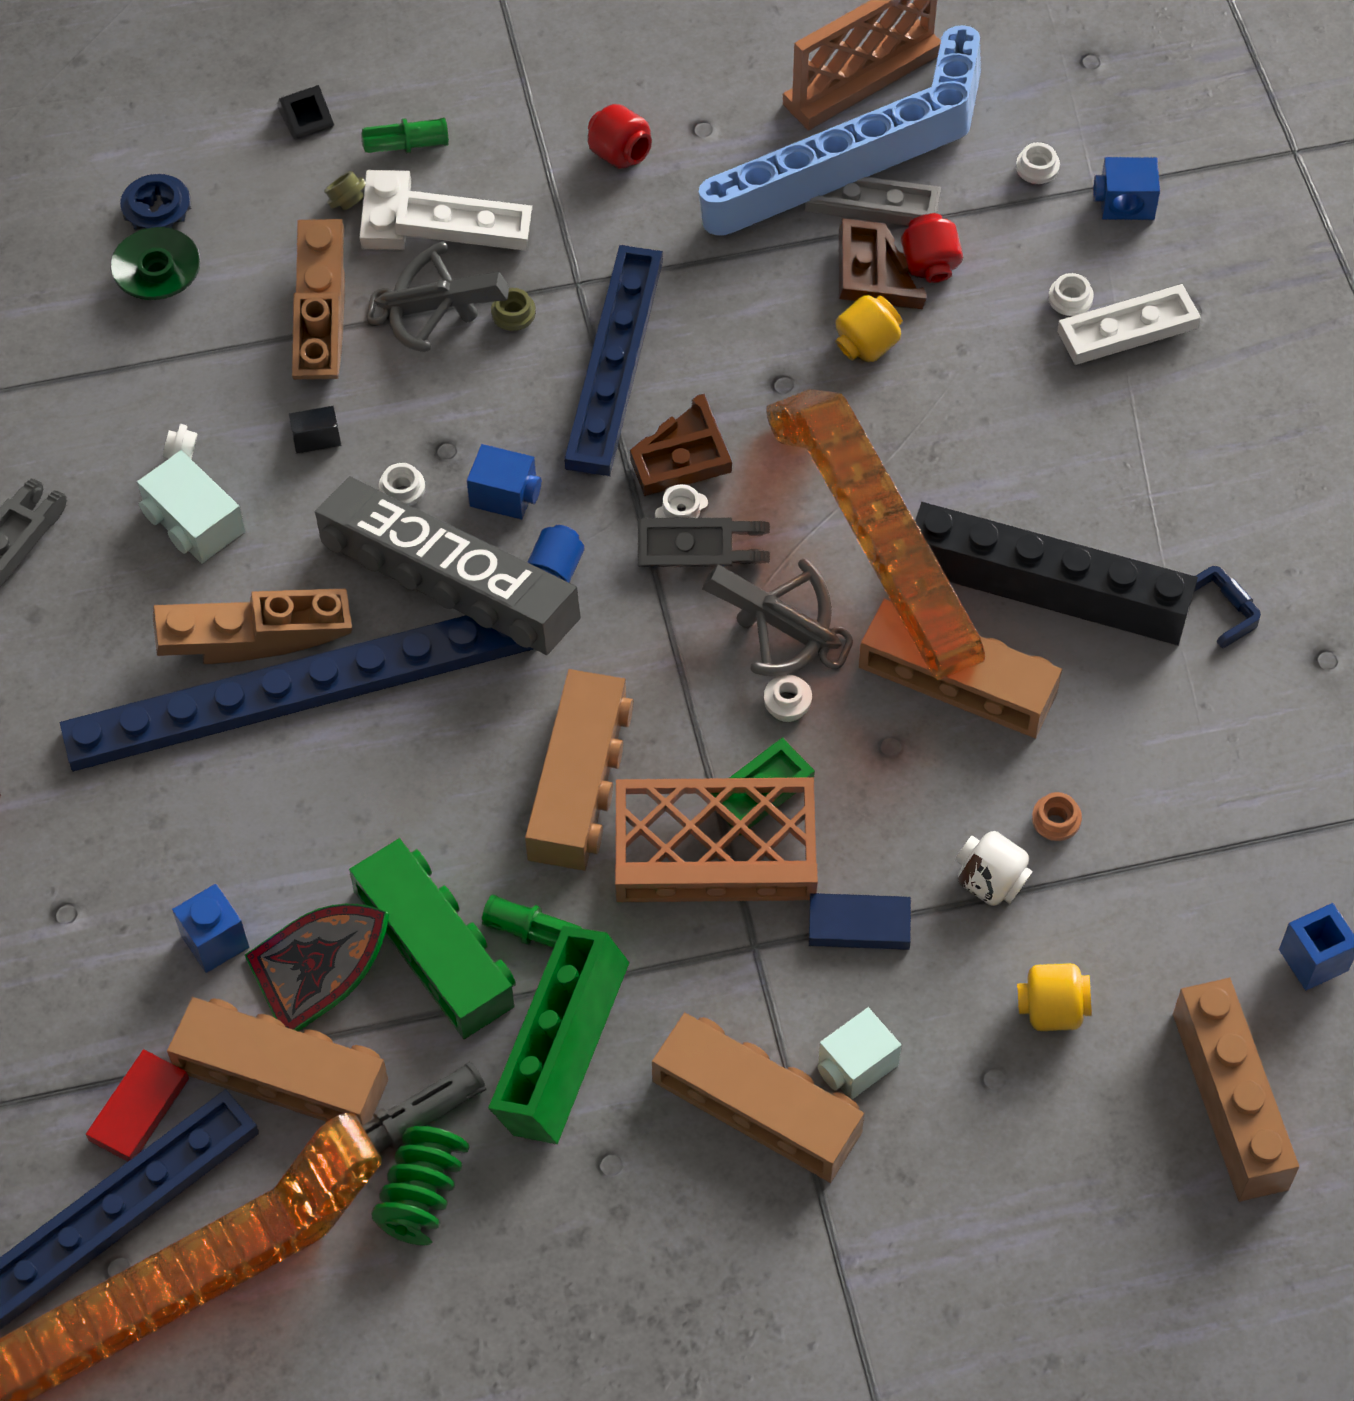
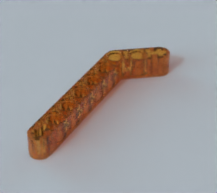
[766,389,985,680]
[0,1113,382,1401]

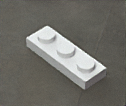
[395,190,532,251]
[1057,284,1201,365]

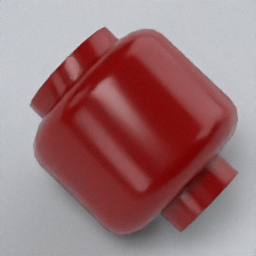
[587,104,652,168]
[901,213,963,283]

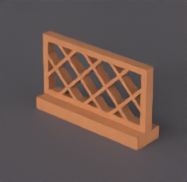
[783,0,941,131]
[615,777,818,902]

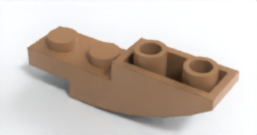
[292,219,345,380]
[152,589,352,664]

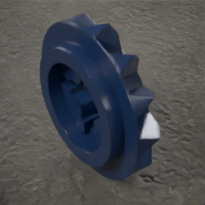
[120,174,191,231]

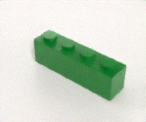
[349,838,516,1040]
[488,926,630,1145]

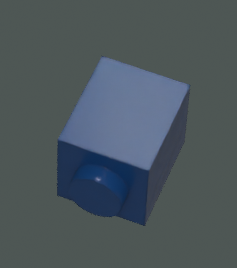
[467,444,542,520]
[172,884,250,973]
[1279,903,1354,991]

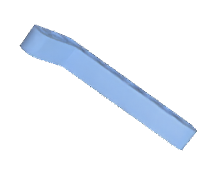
[699,25,981,235]

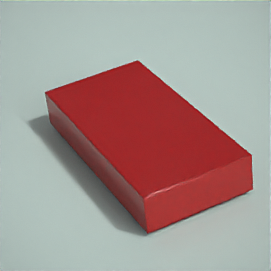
[86,1049,189,1162]

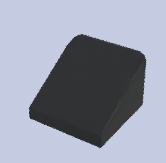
[277,85,334,140]
[289,405,341,454]

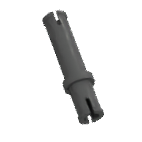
[335,1062,486,1170]

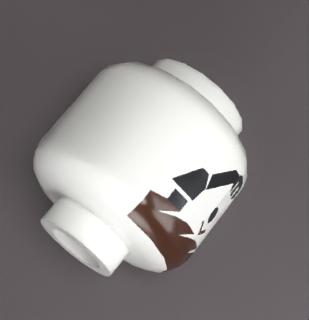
[955,831,1033,906]

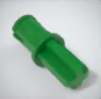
[361,117,449,153]
[481,894,582,948]

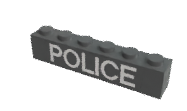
[315,476,581,655]

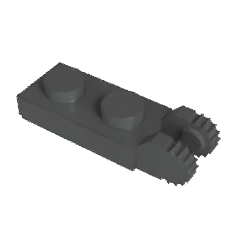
[0,478,68,587]
[638,518,770,567]

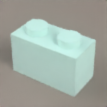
[137,450,245,564]

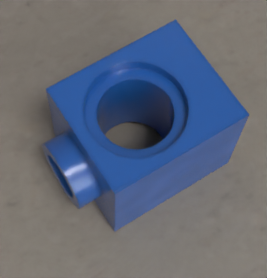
[1093,157,1160,220]

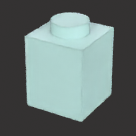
[818,1007,901,1099]

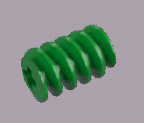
[371,1126,470,1246]

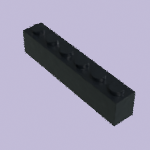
[905,502,1198,646]

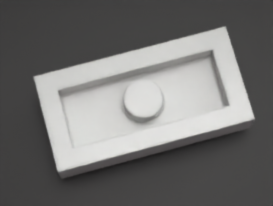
[360,170,411,250]

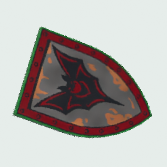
[245,904,389,1031]

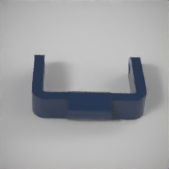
[1194,566,1261,648]

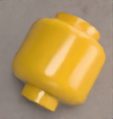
[835,296,903,362]
[1017,963,1092,1031]

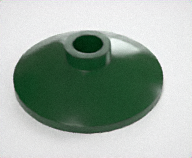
[111,227,200,300]

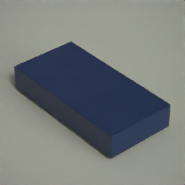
[809,893,911,950]

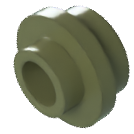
[324,171,366,210]
[491,288,536,331]

